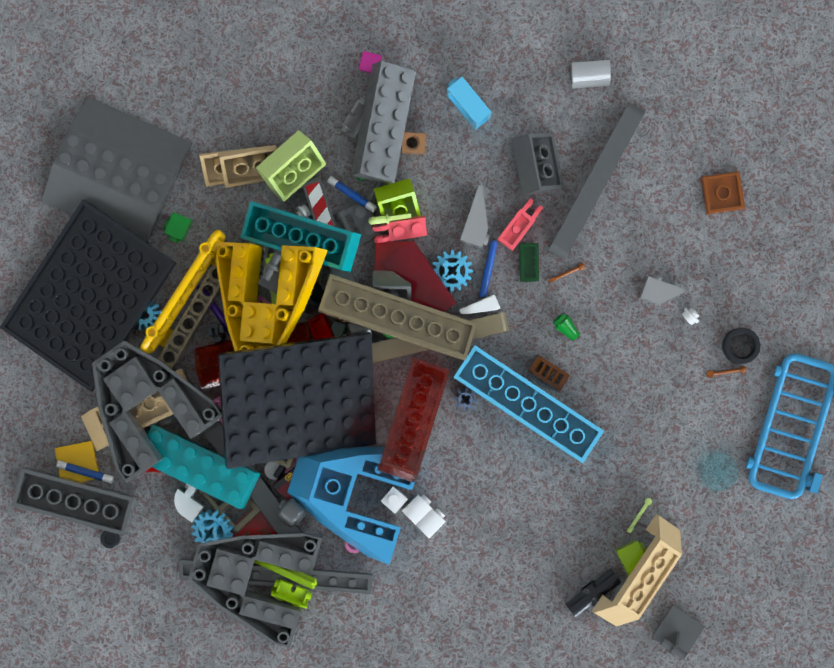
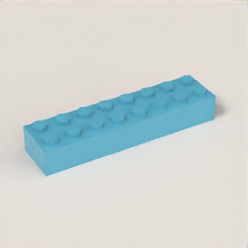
[453,345,604,463]

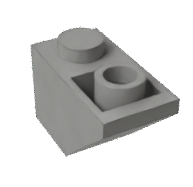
[638,274,685,305]

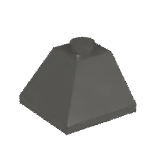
[372,271,411,301]

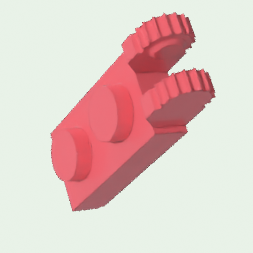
[497,198,543,251]
[372,216,427,243]

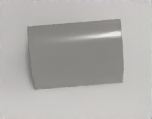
[570,60,611,89]

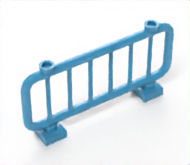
[746,353,834,499]

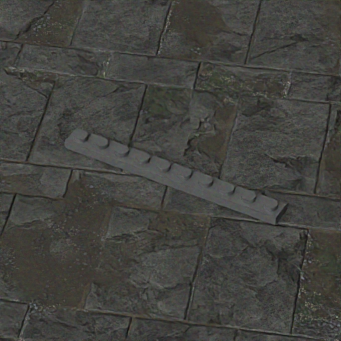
[179,558,373,594]

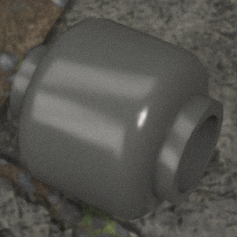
[277,498,306,527]

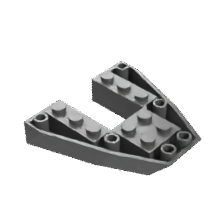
[92,341,222,483]
[188,533,323,648]

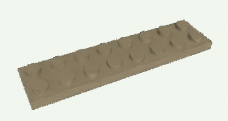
[318,274,477,361]

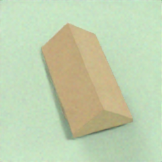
[199,145,277,188]

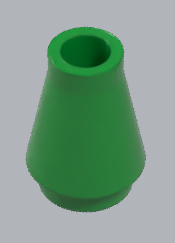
[553,313,580,341]

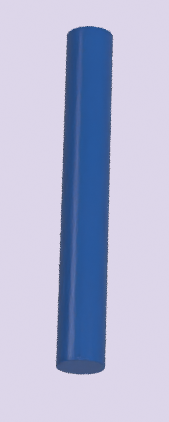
[479,240,498,298]

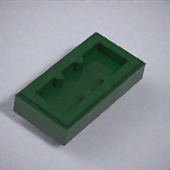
[519,243,539,282]

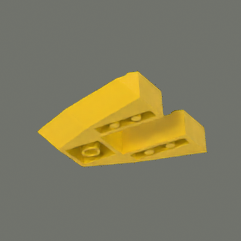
[216,242,328,351]

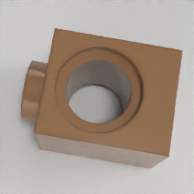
[401,132,426,155]

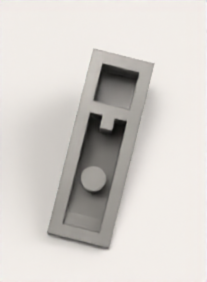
[460,185,490,249]

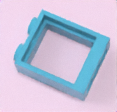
[447,77,492,130]

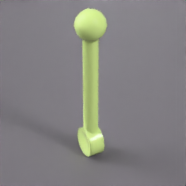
[627,498,652,533]

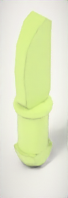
[368,214,412,225]

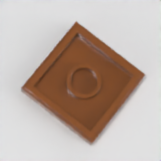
[701,171,745,215]

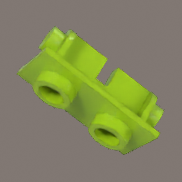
[271,579,312,609]

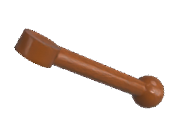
[548,263,585,283]
[706,366,746,378]

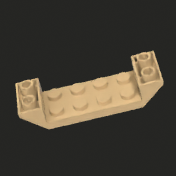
[81,368,188,451]
[592,514,682,627]

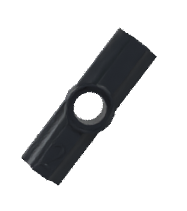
[565,569,621,618]

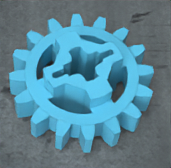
[433,250,473,292]
[191,509,233,543]

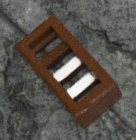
[528,355,570,391]

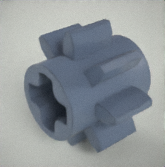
[453,388,477,411]

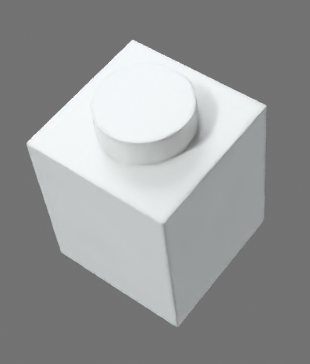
[381,485,408,513]

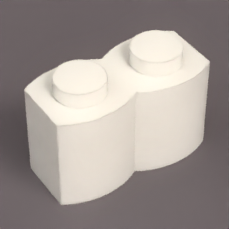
[402,494,445,538]

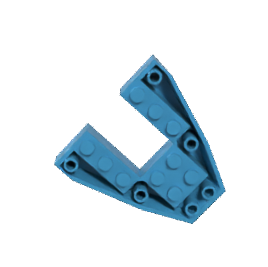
[287,446,424,565]

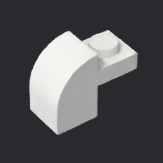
[174,484,205,522]

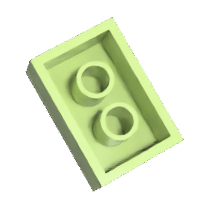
[256,130,326,202]

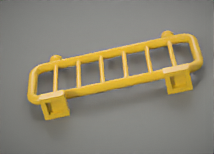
[140,230,226,354]

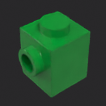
[163,212,193,243]

